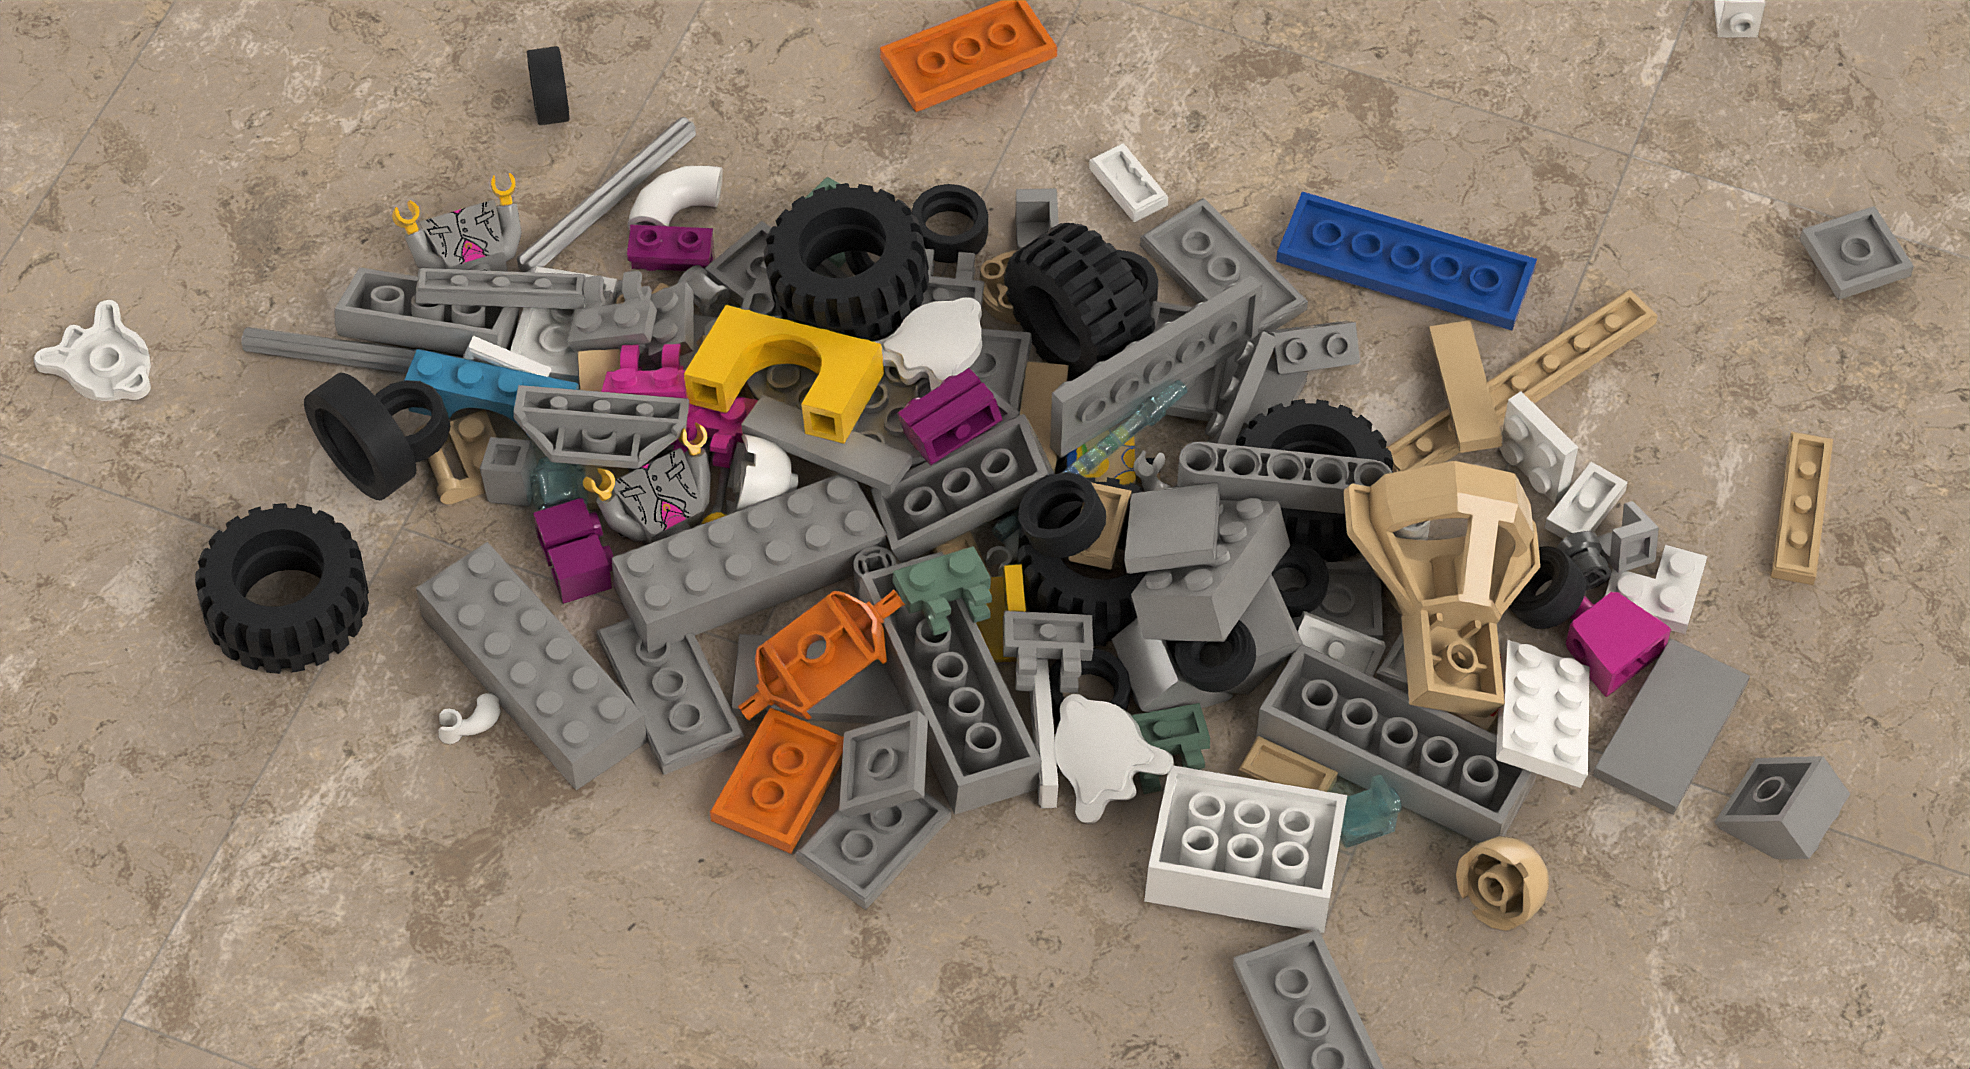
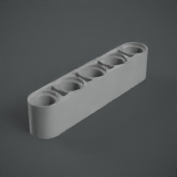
[1177,442,1392,514]

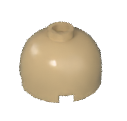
[1456,836,1550,931]

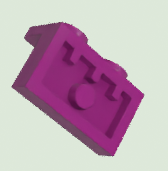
[627,225,715,271]

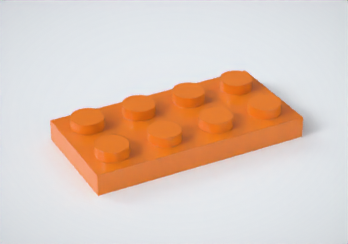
[880,0,1057,112]

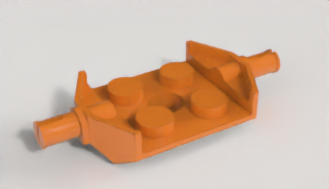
[738,589,905,721]

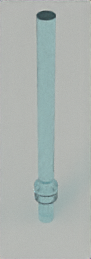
[992,380,1188,542]

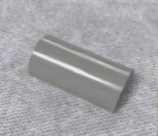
[335,267,520,356]
[871,414,1054,563]

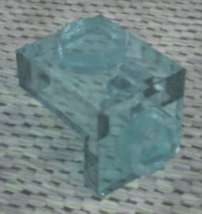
[1340,774,1401,848]

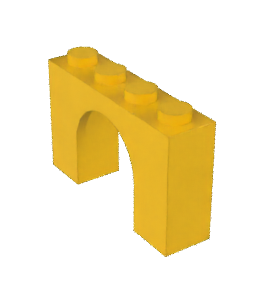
[684,305,884,444]

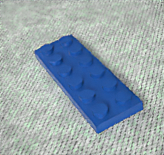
[1276,191,1537,331]

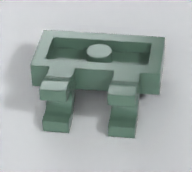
[892,546,992,636]
[1131,703,1211,794]

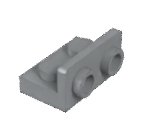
[1265,321,1360,374]

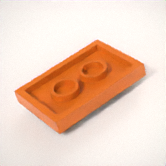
[710,707,844,854]

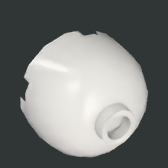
[726,434,798,515]

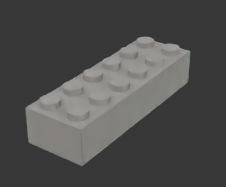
[612,474,886,653]
[416,542,647,790]
[858,552,1042,815]
[1256,644,1537,843]

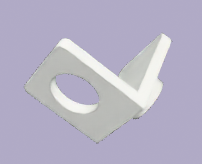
[1714,0,1765,37]

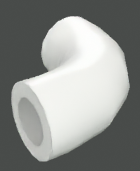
[627,166,723,230]

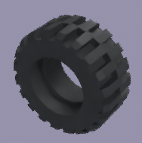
[764,183,929,341]
[1004,223,1155,381]
[1236,399,1394,562]
[1018,477,1147,646]
[195,503,369,673]

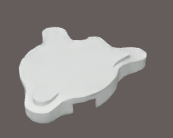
[875,297,983,391]
[34,300,151,401]
[1055,694,1173,824]

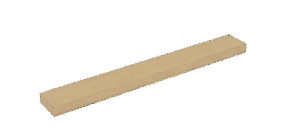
[1386,289,1658,472]

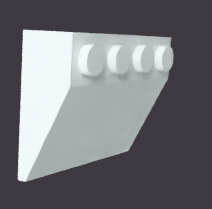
[1144,766,1347,933]

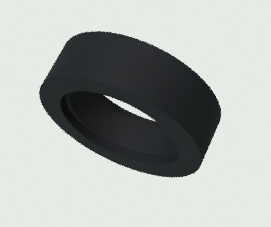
[304,372,417,501]

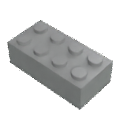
[1131,498,1290,642]

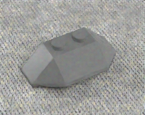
[513,385,690,469]

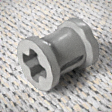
[677,265,731,317]

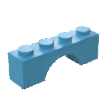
[404,349,579,437]

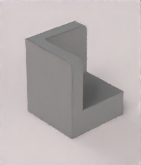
[1015,188,1059,251]
[480,437,539,506]
[1598,501,1659,573]

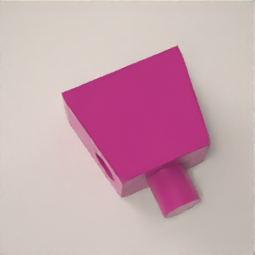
[1566,592,1671,697]

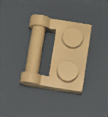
[414,410,497,504]

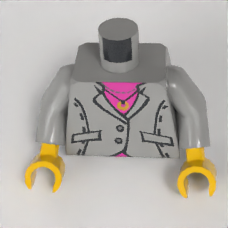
[392,173,522,271]
[583,422,711,545]

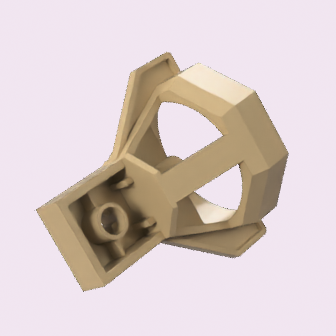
[1343,461,1541,718]

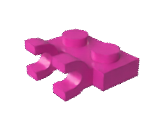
[601,344,687,399]
[671,396,758,468]

